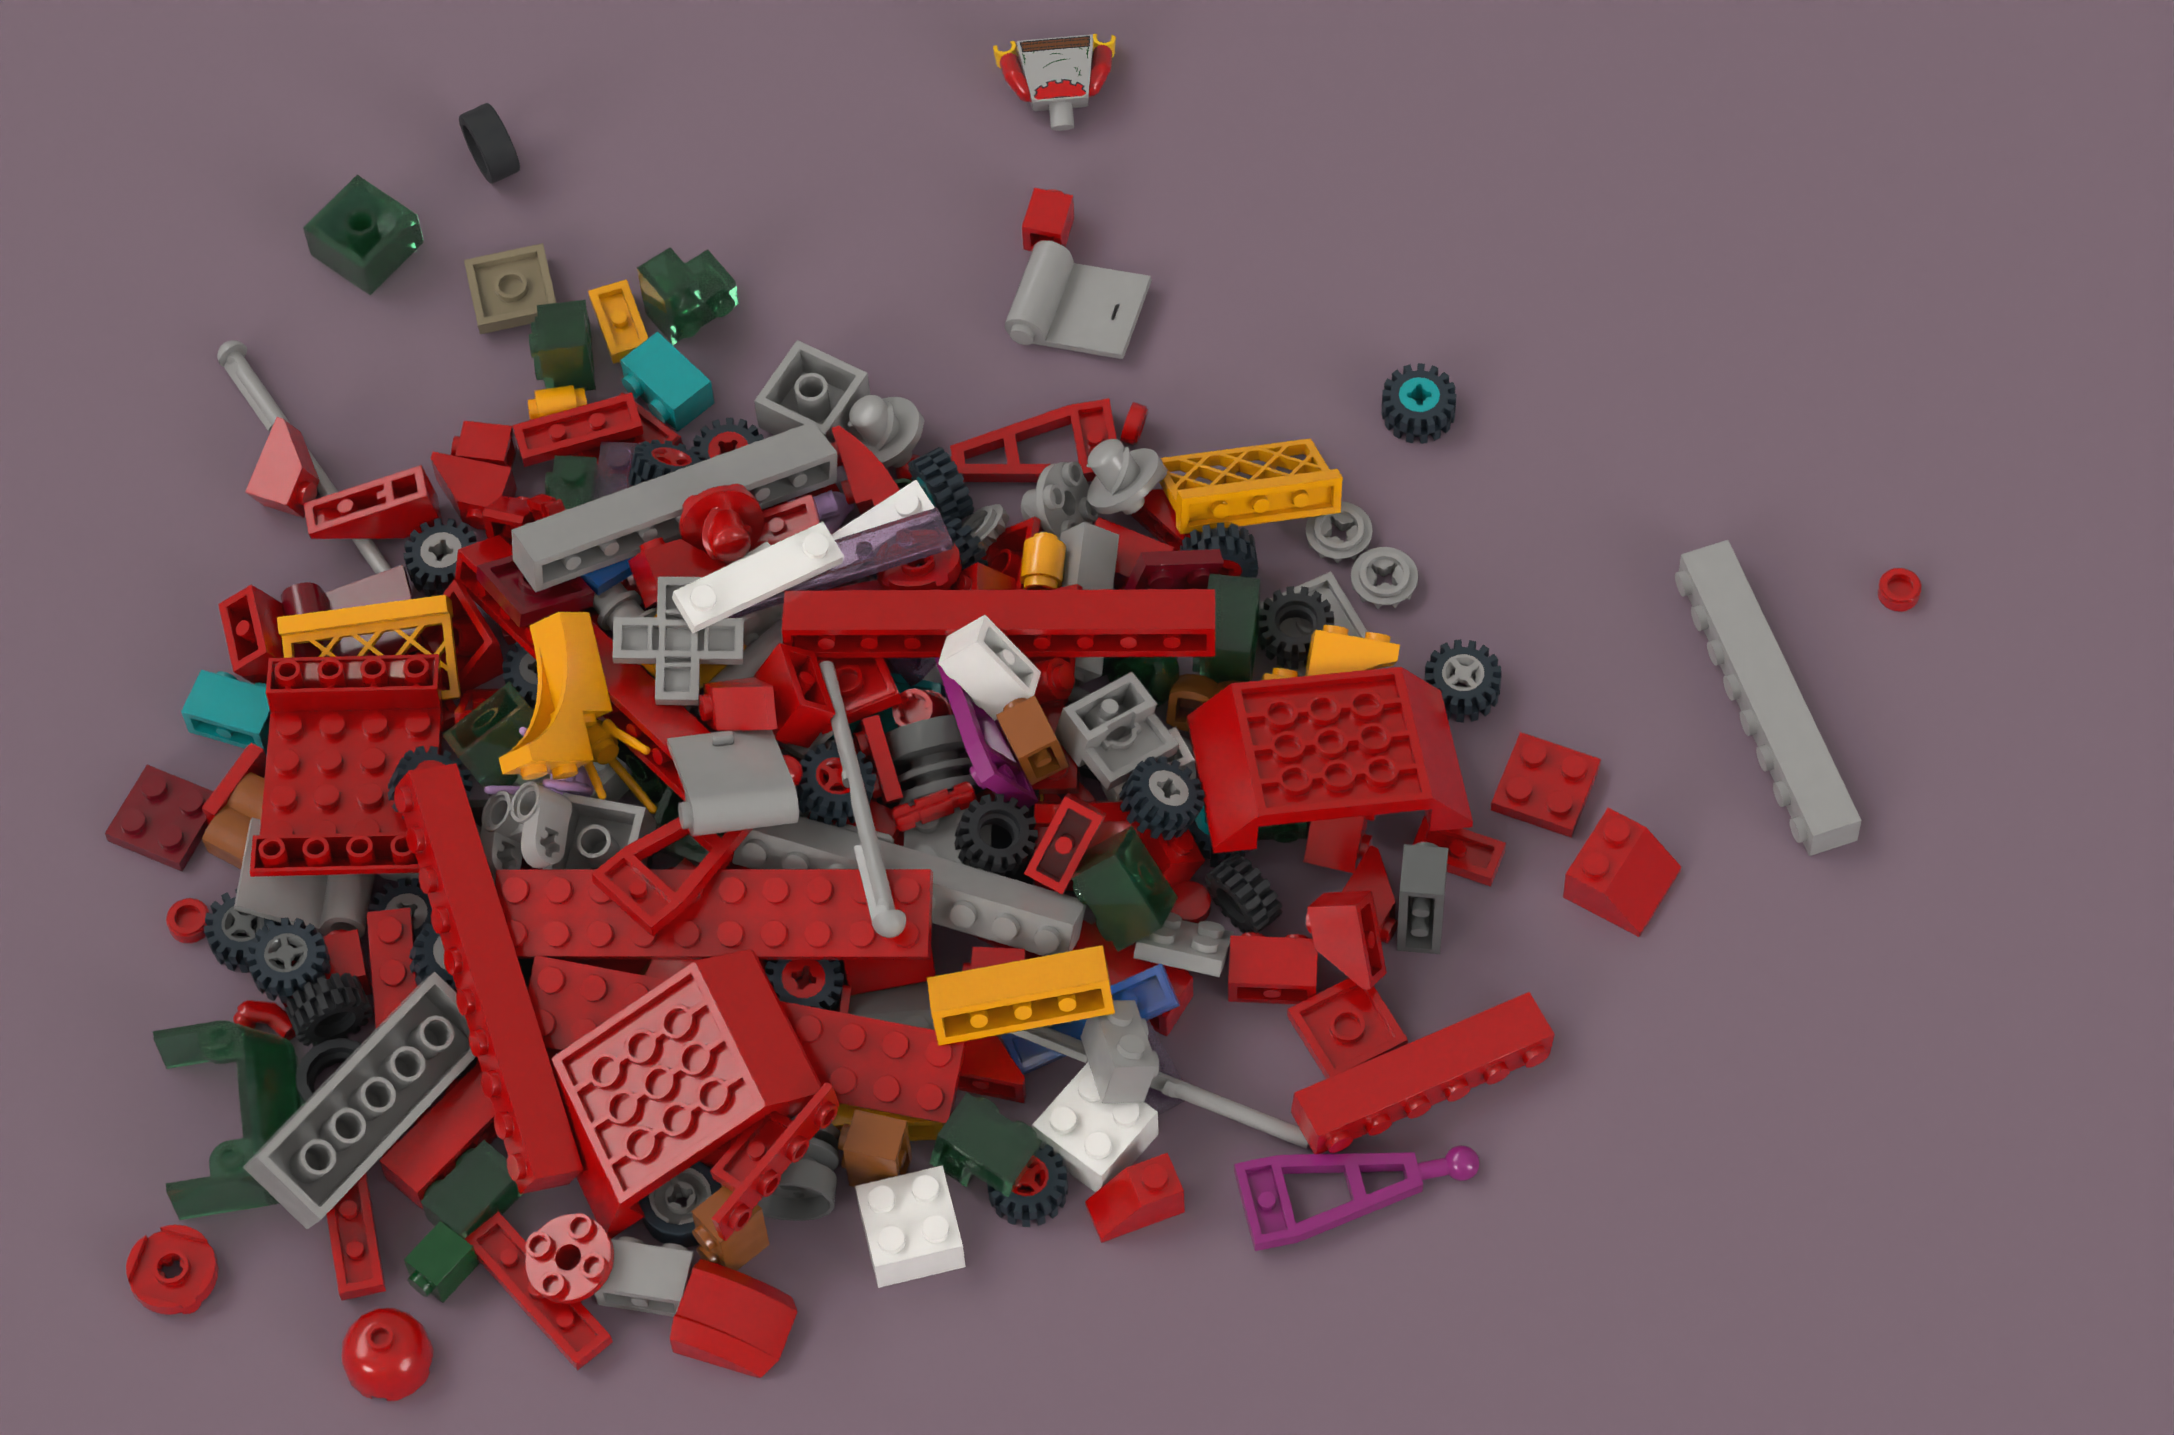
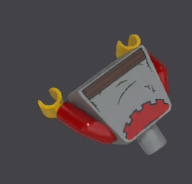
[993,34,1116,131]

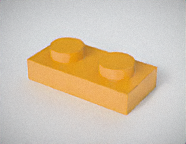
[588,279,648,364]

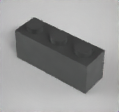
[1397,842,1448,954]

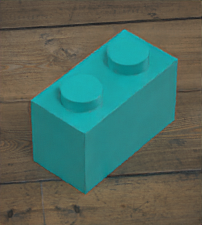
[620,331,715,432]
[181,669,271,755]

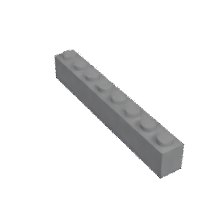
[512,421,837,592]
[1675,540,1862,856]
[732,816,1087,956]

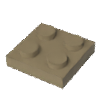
[464,243,560,334]

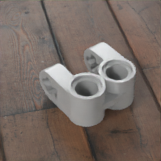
[480,781,572,882]

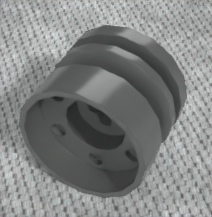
[885,715,985,805]
[758,1114,841,1221]

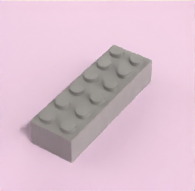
[243,972,476,1229]

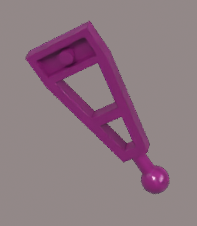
[935,658,1038,808]
[1234,1145,1480,1251]

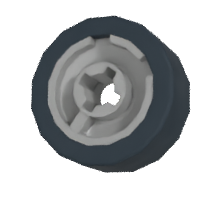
[639,1161,721,1248]

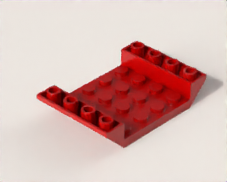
[250,654,443,877]
[1187,667,1473,853]
[550,949,822,1239]

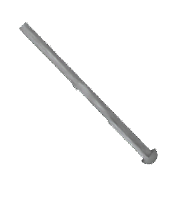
[217,340,392,574]
[819,661,906,938]
[1011,1026,1308,1149]

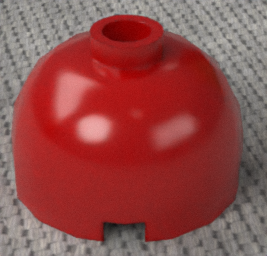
[342,1308,434,1401]

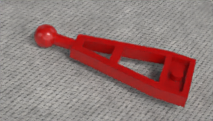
[896,398,1117,483]
[591,755,803,937]

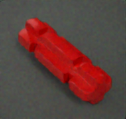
[892,781,976,832]

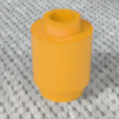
[527,385,587,420]
[1020,532,1066,590]

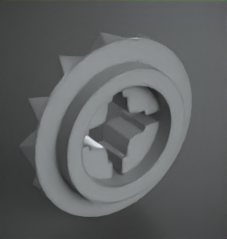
[1306,501,1373,564]
[962,504,1009,551]
[1351,547,1418,609]

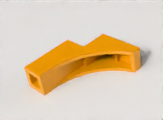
[499,612,613,780]
[1261,625,1400,680]

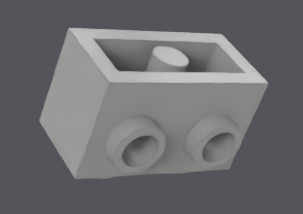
[1081,1000,1159,1103]

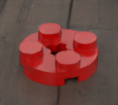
[875,531,962,590]
[126,1224,219,1315]

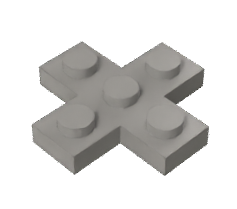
[613,577,744,705]

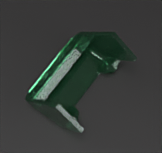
[153,1020,303,1220]

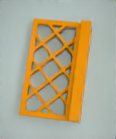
[1159,438,1343,534]
[277,595,461,701]

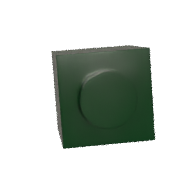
[404,1221,479,1303]

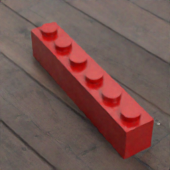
[1291,992,1555,1154]

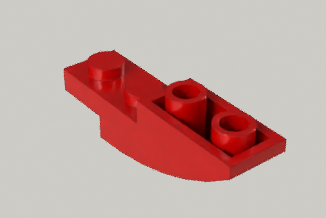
[831,426,900,515]

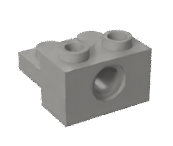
[1055,672,1179,791]

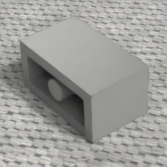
[595,1236,696,1317]

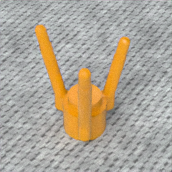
[584,719,657,814]

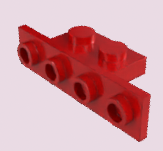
[710,1082,839,1241]

